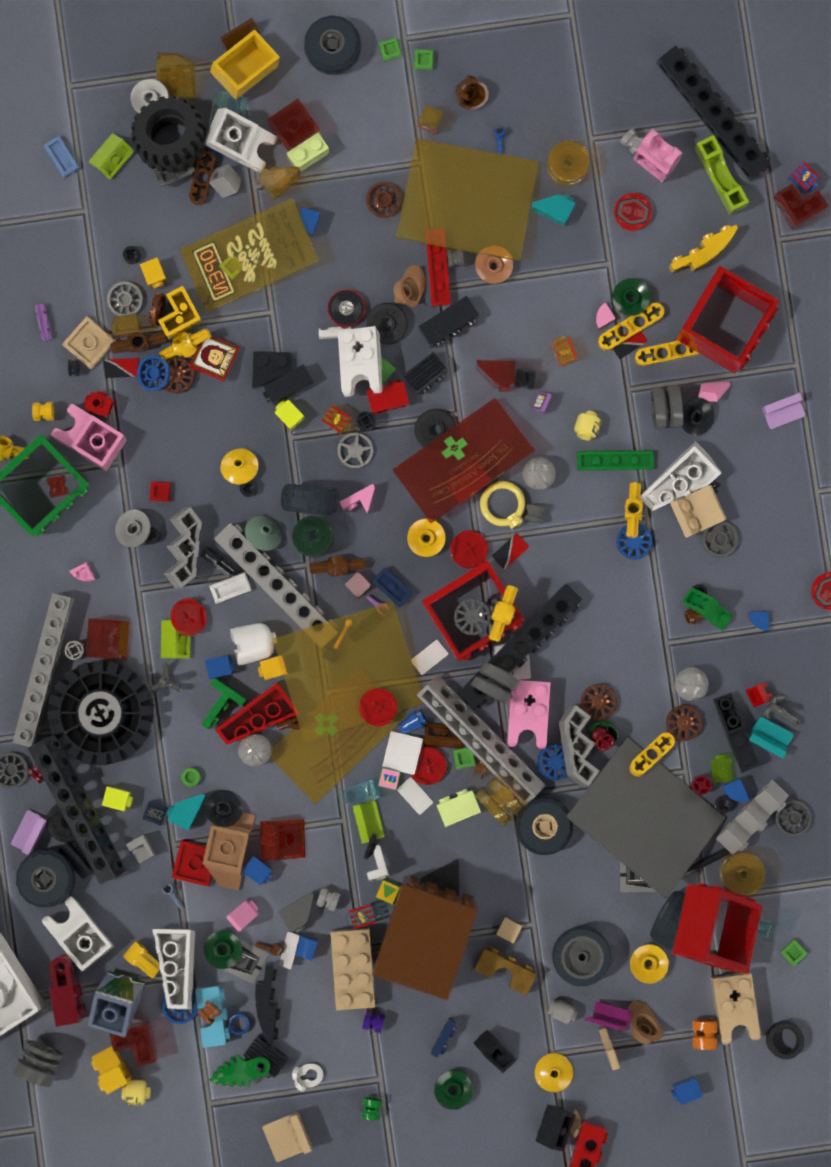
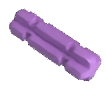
[35,304,52,341]

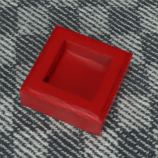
[150,481,171,502]

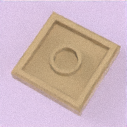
[62,316,116,370]

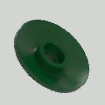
[612,278,650,316]
[204,930,242,969]
[434,1070,473,1110]

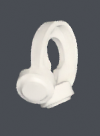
[292,1063,323,1092]

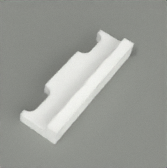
[319,327,351,339]

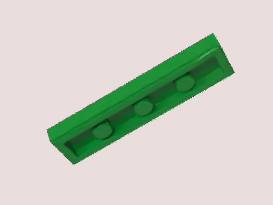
[577,450,654,471]

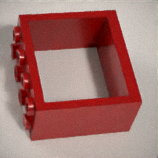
[675,265,779,374]
[422,560,524,662]
[673,883,763,974]

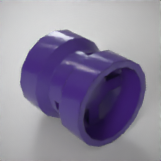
[362,1010,385,1034]

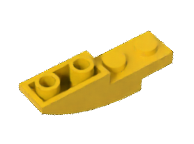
[669,224,738,274]

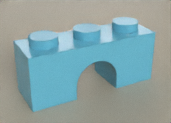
[195,984,230,1048]

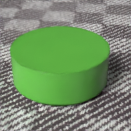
[181,768,201,787]

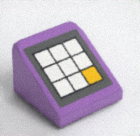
[531,392,552,414]

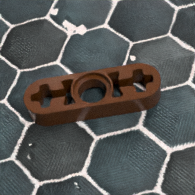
[189,150,216,206]

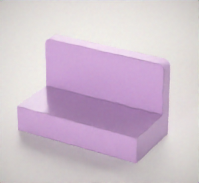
[762,393,805,429]
[11,810,47,855]

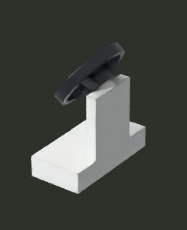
[364,833,389,882]

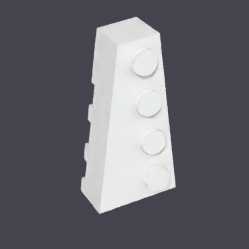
[152,929,195,1010]

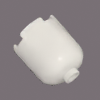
[230,623,277,665]

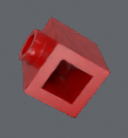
[83,390,115,419]

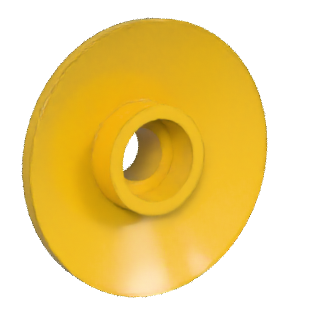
[221,448,259,485]
[407,519,446,557]
[630,944,669,984]
[535,1053,573,1092]

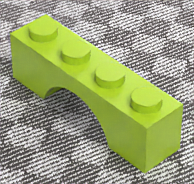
[694,135,749,215]

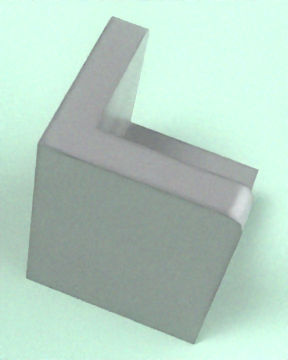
[209,164,242,198]
[126,834,156,863]

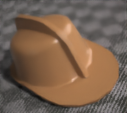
[393,265,426,307]
[628,1001,663,1046]

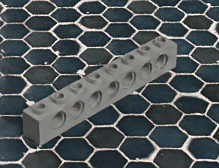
[214,523,338,649]
[13,593,74,747]
[417,675,545,806]

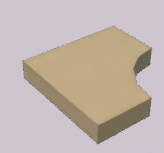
[598,1026,620,1070]

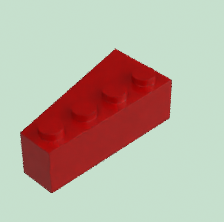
[215,681,300,745]

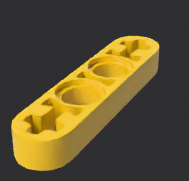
[598,303,664,351]
[635,337,706,366]

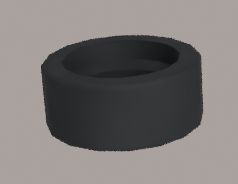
[766,1021,804,1060]

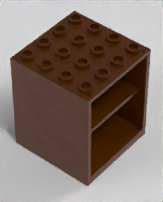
[372,875,478,1001]

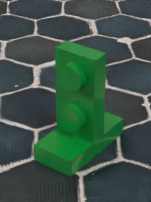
[681,587,733,631]
[201,678,247,729]

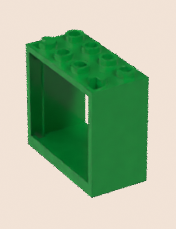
[0,433,89,537]

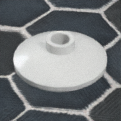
[131,79,169,114]

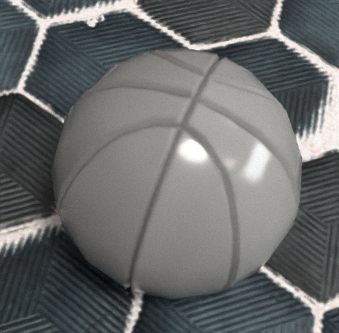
[522,457,556,490]
[675,667,709,701]
[238,733,272,767]

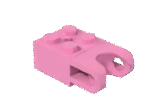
[633,128,683,183]
[50,404,127,471]
[507,680,551,749]

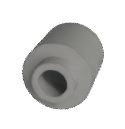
[547,999,578,1025]

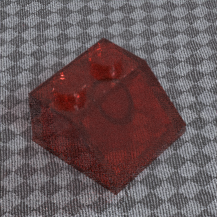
[267,98,320,152]
[476,360,515,392]
[86,618,130,660]
[260,819,305,860]

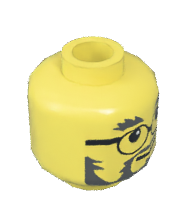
[574,411,601,441]
[122,1080,151,1106]

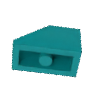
[530,194,575,227]
[167,793,207,830]

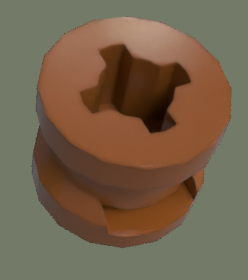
[197,1000,222,1025]

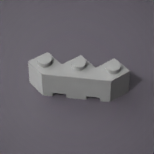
[164,507,202,588]
[559,705,599,787]
[716,780,789,855]

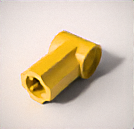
[123,941,160,979]

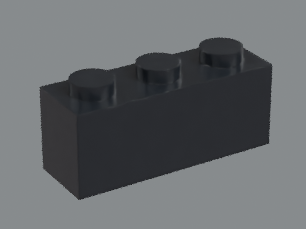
[418,296,479,348]

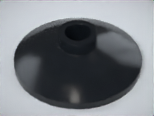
[682,398,715,436]
[204,791,242,827]

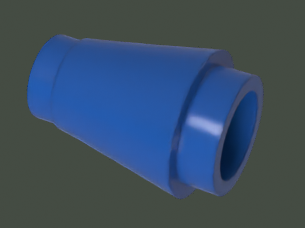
[398,710,428,734]

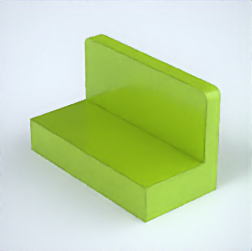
[89,134,134,179]
[161,620,191,659]
[352,800,384,844]

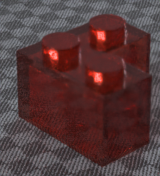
[773,184,829,230]
[109,1021,158,1066]

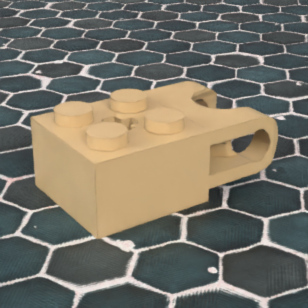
[710,972,761,1045]

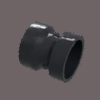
[514,368,536,390]
[356,411,376,432]

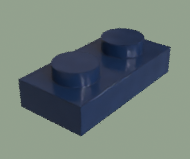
[372,567,413,608]
[431,1018,457,1058]

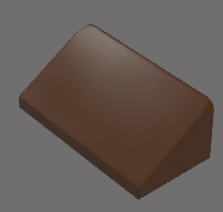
[220,18,260,51]
[424,723,462,749]

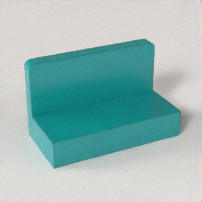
[749,716,794,759]

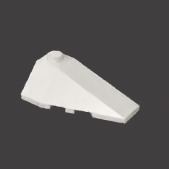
[640,441,721,511]

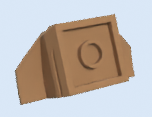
[203,812,255,891]

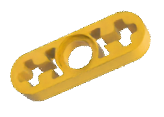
[629,733,675,777]

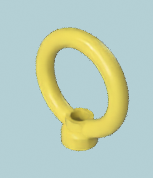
[480,481,526,530]

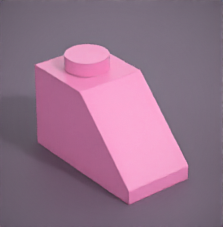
[226,899,259,932]

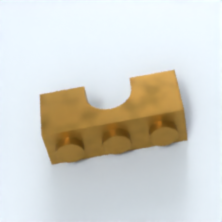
[474,946,537,996]

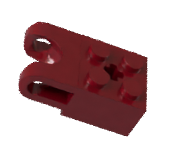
[49,954,86,1027]

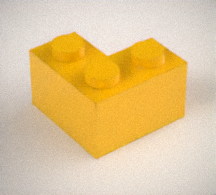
[158,286,203,340]
[91,1044,132,1094]

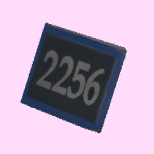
[142,801,168,825]

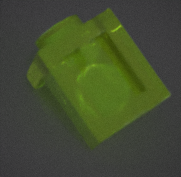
[710,755,732,783]

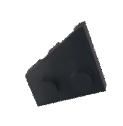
[252,351,292,389]
[420,859,459,895]

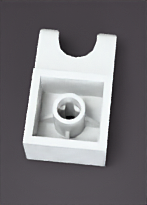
[203,108,277,172]
[338,326,383,397]
[42,896,114,972]

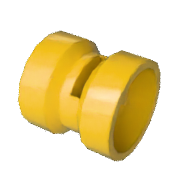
[32,402,54,421]

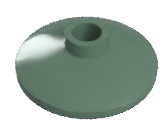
[245,515,282,551]

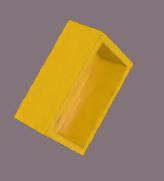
[210,29,280,100]

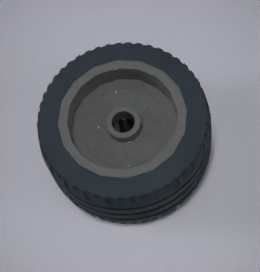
[552,927,611,986]

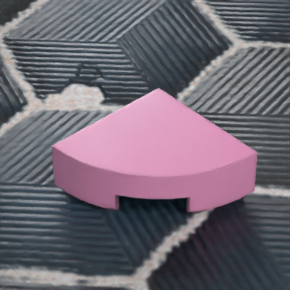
[596,302,615,329]
[70,562,96,582]

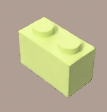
[287,132,330,174]
[436,788,481,827]

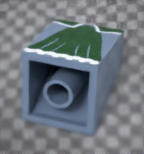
[88,971,145,1037]

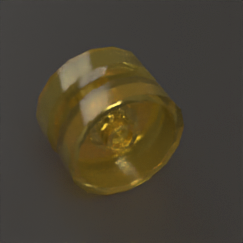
[547,140,590,187]
[474,777,523,826]
[719,853,766,896]

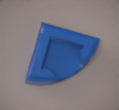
[748,611,769,631]

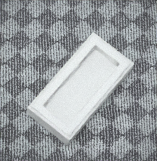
[209,573,252,604]

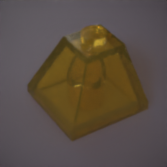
[156,53,196,98]
[257,166,302,200]

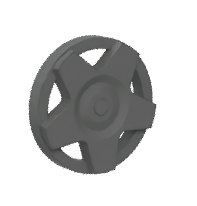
[702,521,738,557]

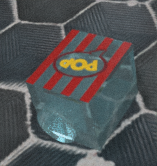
[346,903,376,929]

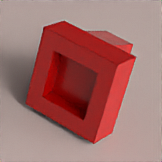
[745,683,773,707]

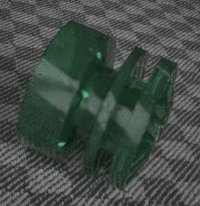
[292,516,334,558]

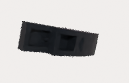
[713,693,759,773]
[255,963,281,1044]

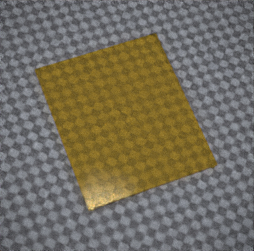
[396,139,539,261]
[273,601,424,742]

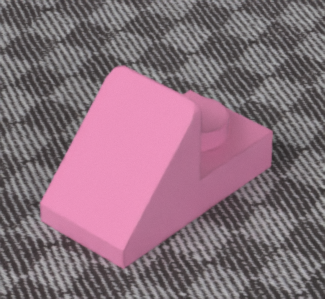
[339,484,375,514]

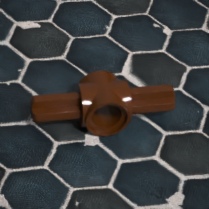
[110,331,167,354]
[309,556,366,577]

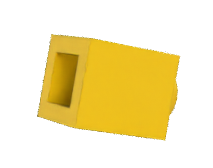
[140,258,168,289]
[257,655,288,680]

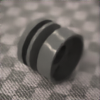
[13,1040,63,1087]

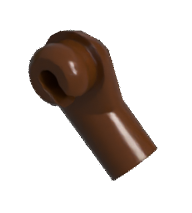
[276,716,303,731]

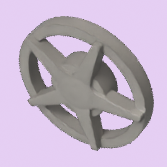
[337,433,373,469]

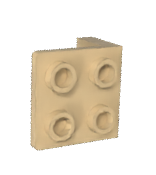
[670,485,726,538]
[262,1111,313,1162]

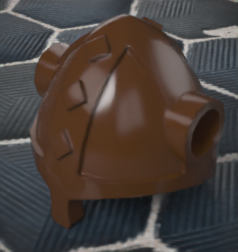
[455,75,489,110]

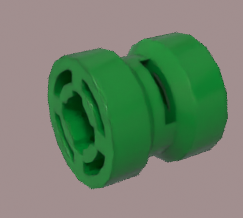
[361,1097,382,1121]

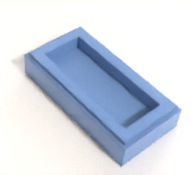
[43,135,80,178]

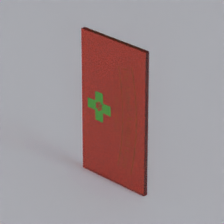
[392,398,534,523]

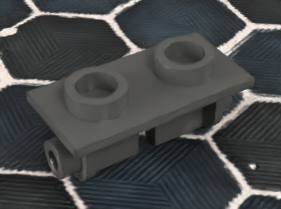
[154,165,195,187]

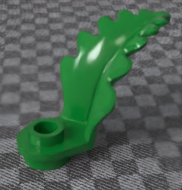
[210,1054,270,1087]

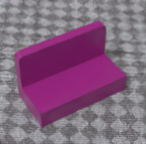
[585,1001,633,1030]

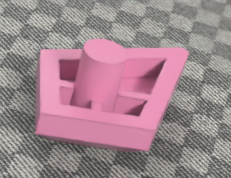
[698,381,730,403]

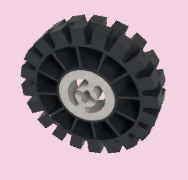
[48,661,155,765]

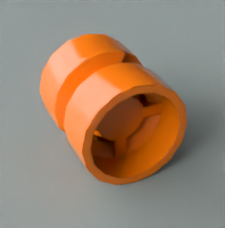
[692,1019,718,1050]

